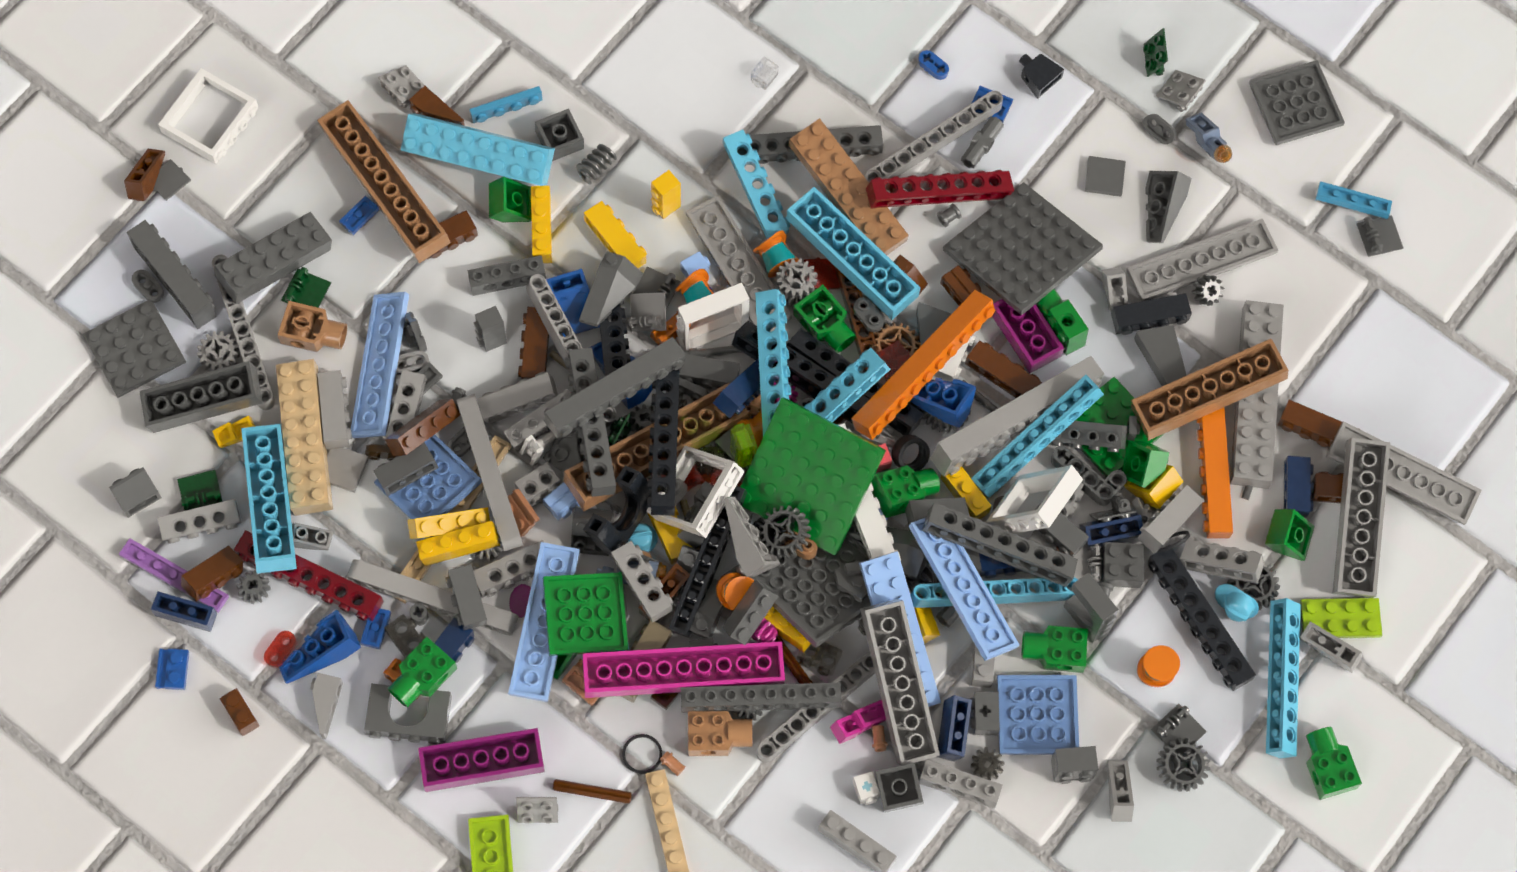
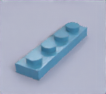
[470,86,543,123]
[1315,181,1392,219]

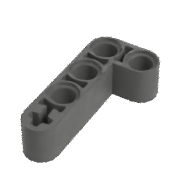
[1051,446,1127,506]

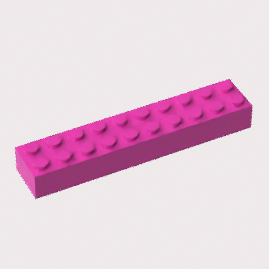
[582,641,785,698]

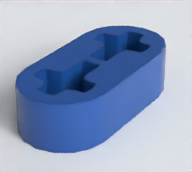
[918,50,949,80]

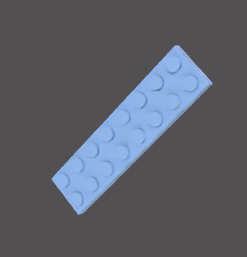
[351,292,409,438]
[908,518,1019,661]
[508,542,580,702]
[859,551,941,707]

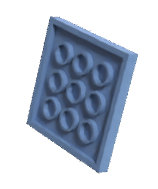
[374,435,482,519]
[997,675,1079,755]

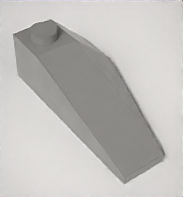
[724,497,780,577]

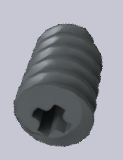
[576,144,617,184]

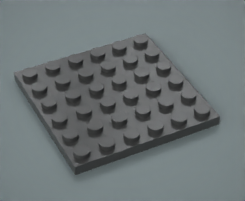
[943,182,1103,315]
[736,533,871,648]

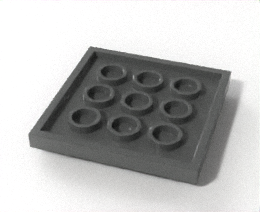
[1249,60,1345,145]
[83,300,186,398]

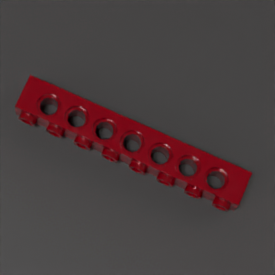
[866,170,1014,208]
[233,530,384,622]

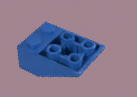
[546,269,600,337]

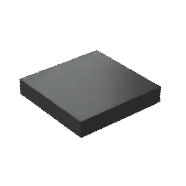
[1085,156,1126,197]

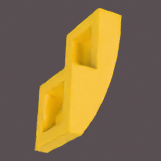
[212,415,255,448]

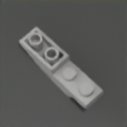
[292,522,334,550]

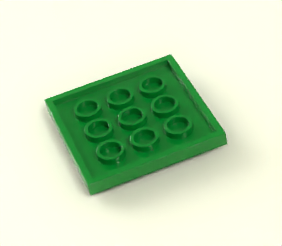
[1075,376,1165,478]
[542,572,629,656]

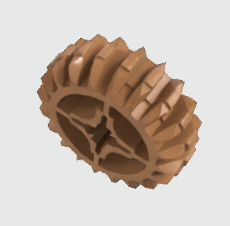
[870,322,921,372]

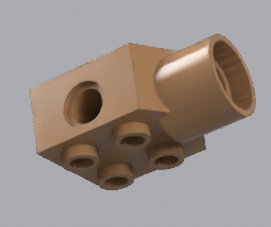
[278,301,347,352]
[688,711,752,756]

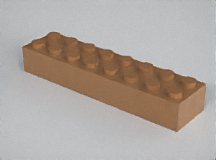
[789,118,909,255]
[1131,339,1289,441]

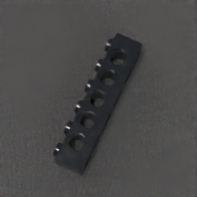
[600,301,631,376]

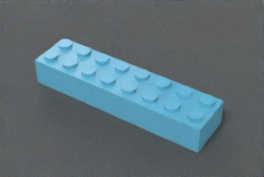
[401,113,555,186]
[786,187,920,320]
[241,424,297,574]

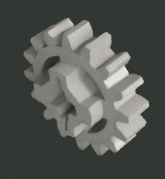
[776,258,817,299]
[197,331,239,371]

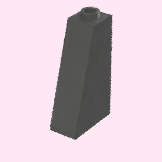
[1134,325,1187,386]

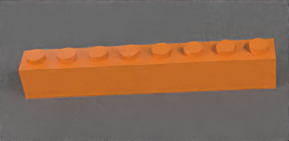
[1196,407,1233,539]

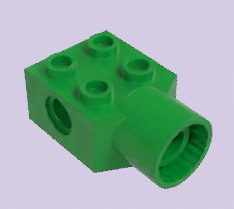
[793,285,856,353]
[1036,288,1089,356]
[871,466,940,518]
[1021,625,1088,673]
[387,637,457,708]
[1306,727,1362,800]

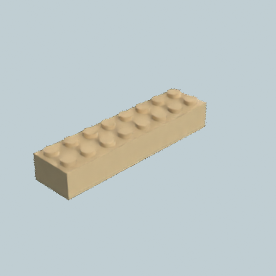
[276,359,333,516]

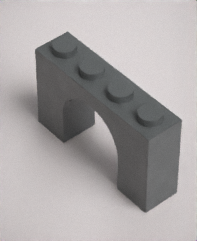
[1064,573,1119,643]
[364,683,452,745]

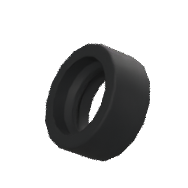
[891,434,930,472]

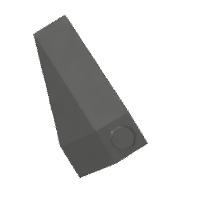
[1145,171,1192,243]
[579,251,643,327]
[858,527,928,580]

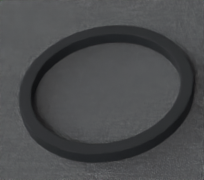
[1157,531,1190,552]
[622,734,662,774]

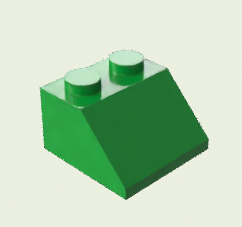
[489,176,532,223]
[1122,440,1170,488]
[1265,509,1315,561]

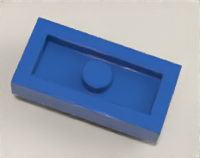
[339,196,379,235]
[360,608,392,650]

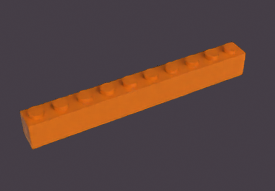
[851,290,995,440]

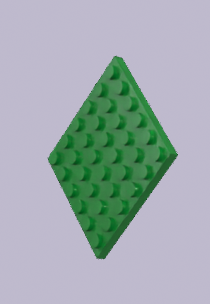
[740,397,886,555]

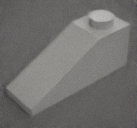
[1300,622,1363,673]
[310,673,343,739]
[1108,760,1134,822]

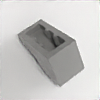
[1101,267,1128,312]

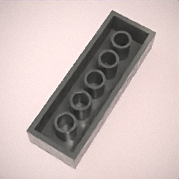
[214,211,332,304]
[126,220,217,329]
[139,361,263,433]

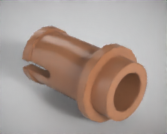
[871,725,888,752]
[660,751,686,776]

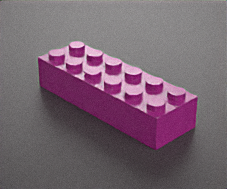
[418,728,545,792]

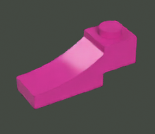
[830,699,886,744]

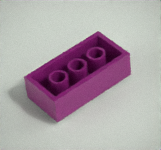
[992,299,1064,374]

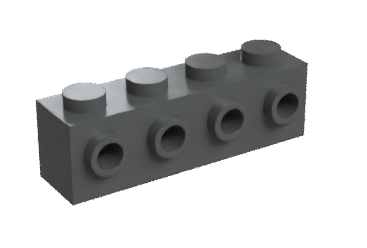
[1051,421,1127,452]

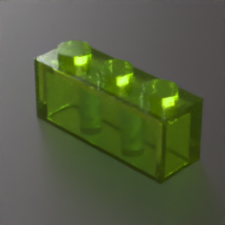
[730,423,757,468]

